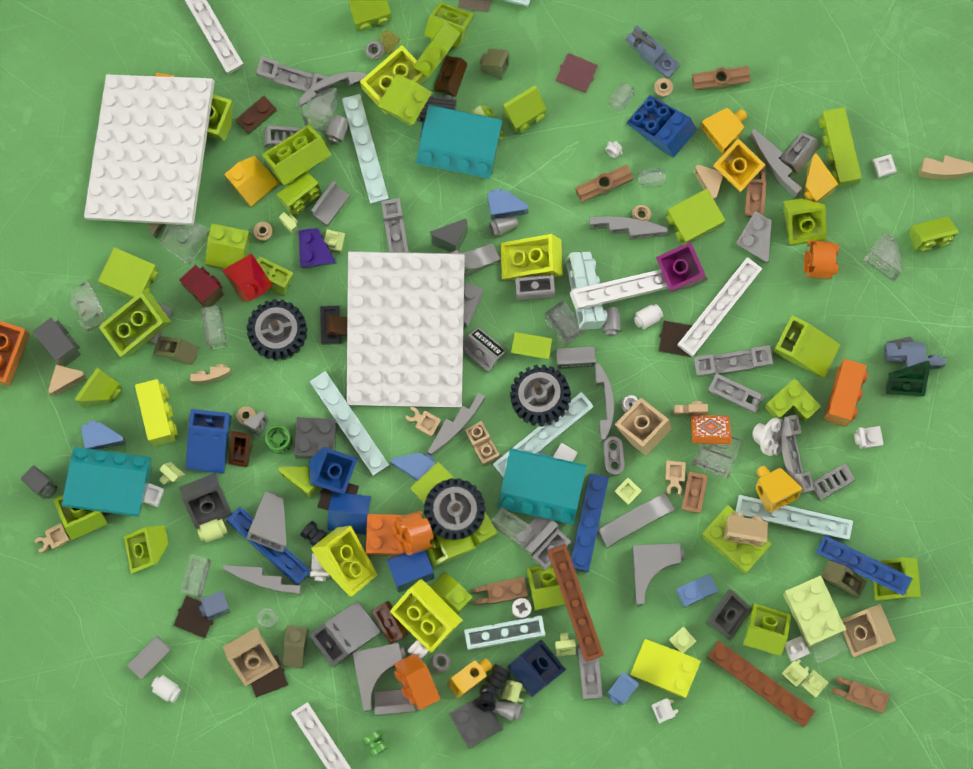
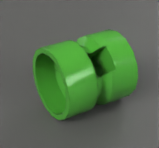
[265,425,292,454]

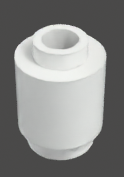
[634,304,663,329]
[151,675,182,703]

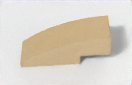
[918,155,973,180]

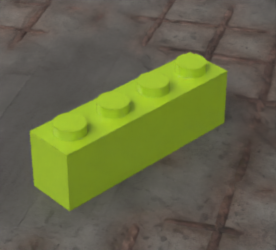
[818,107,862,188]

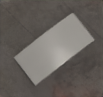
[127,636,171,679]

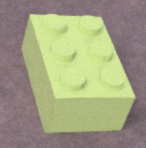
[783,576,846,648]

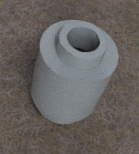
[325,115,348,144]
[602,307,621,336]

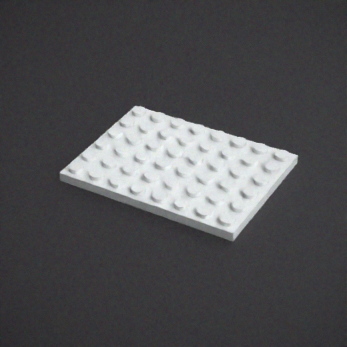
[84,74,215,225]
[347,251,465,407]

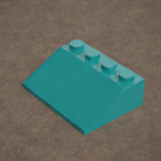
[416,104,503,179]
[62,447,152,517]
[497,448,587,525]

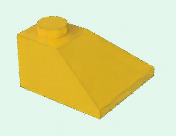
[713,139,765,192]
[803,153,838,203]
[224,156,280,208]

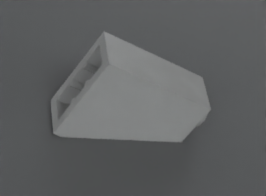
[246,492,287,553]

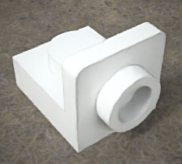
[854,426,884,449]
[310,554,331,581]

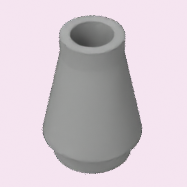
[489,216,518,237]
[493,701,523,722]

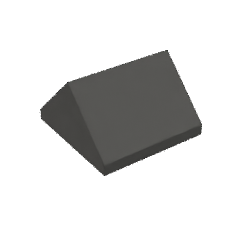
[430,218,468,252]
[705,589,752,640]

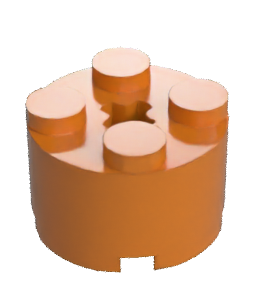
[804,240,839,280]
[391,511,433,556]

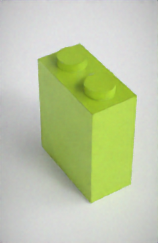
[414,22,461,78]
[665,189,726,245]
[98,247,159,299]

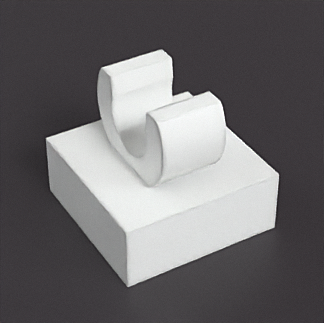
[785,636,810,662]
[651,698,678,723]

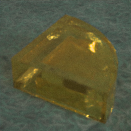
[381,28,400,55]

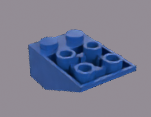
[626,95,697,158]
[186,409,232,474]

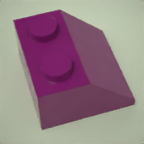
[656,242,708,292]

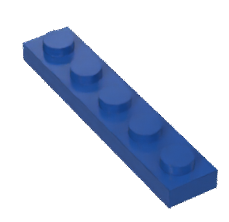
[571,473,609,572]
[226,506,311,585]
[816,535,913,596]

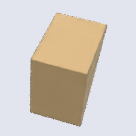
[693,165,723,201]
[48,365,87,397]

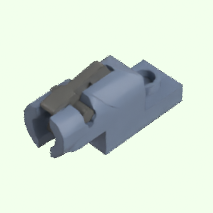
[625,26,680,79]
[884,337,946,369]

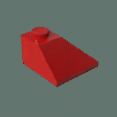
[222,253,273,302]

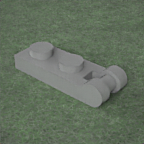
[708,373,764,414]
[577,644,603,699]

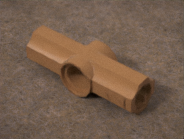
[692,66,750,91]
[575,164,633,203]

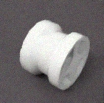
[512,598,532,619]
[407,640,430,660]

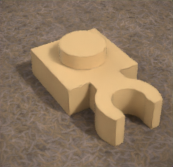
[674,401,708,415]
[405,407,441,437]
[665,461,686,495]
[34,523,71,553]

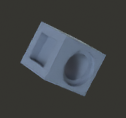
[199,590,231,621]

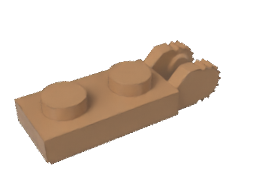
[744,166,767,217]
[471,577,528,605]
[832,677,890,714]

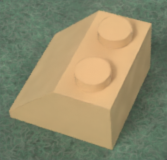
[615,398,672,456]
[723,513,768,547]
[841,604,896,657]
[223,627,279,686]

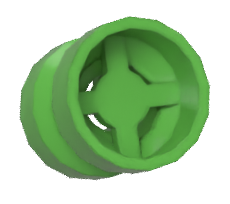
[363,730,389,757]

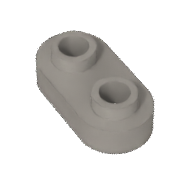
[603,436,624,476]

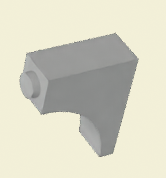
[451,243,500,278]
[632,543,684,606]
[352,643,406,712]

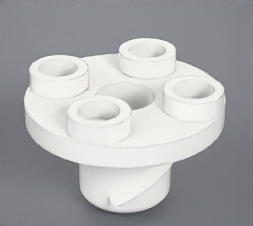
[752,418,783,456]

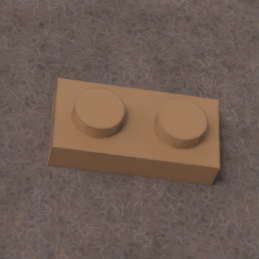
[681,472,708,514]

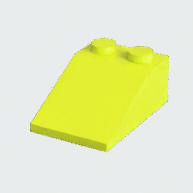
[501,234,563,280]
[311,526,378,596]
[630,639,701,698]

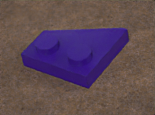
[299,228,337,269]

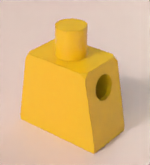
[700,108,748,154]
[755,466,802,514]
[447,658,492,699]

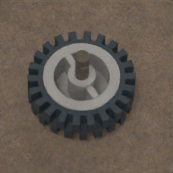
[247,299,307,361]
[510,365,571,426]
[424,478,486,540]

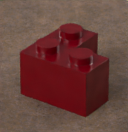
[179,264,224,311]

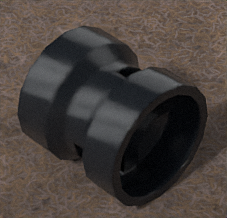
[300,520,327,546]
[486,664,512,690]
[476,684,499,712]

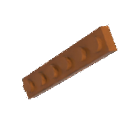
[547,544,604,662]
[707,641,815,727]

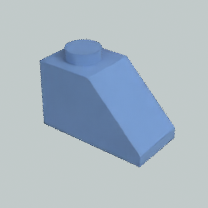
[487,189,529,220]
[81,421,126,450]
[390,453,436,481]
[675,574,719,608]
[608,672,639,705]

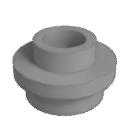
[366,41,384,60]
[431,652,451,672]

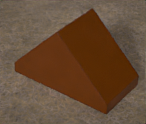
[229,431,254,467]

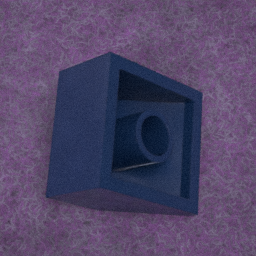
[507,639,566,697]

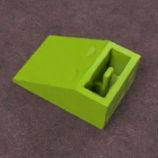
[773,315,841,378]

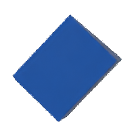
[309,447,358,494]
[328,492,371,535]
[386,550,435,593]

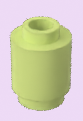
[197,519,228,543]

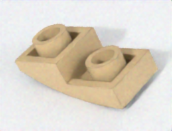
[190,364,232,385]
[465,421,501,466]

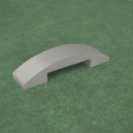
[256,56,330,97]
[296,72,367,108]
[381,198,408,252]
[694,345,773,376]
[594,363,614,442]
[781,414,814,493]
[598,493,675,547]

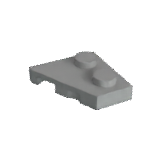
[736,211,772,262]

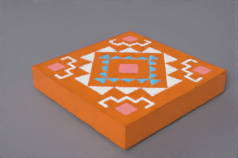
[690,415,732,444]

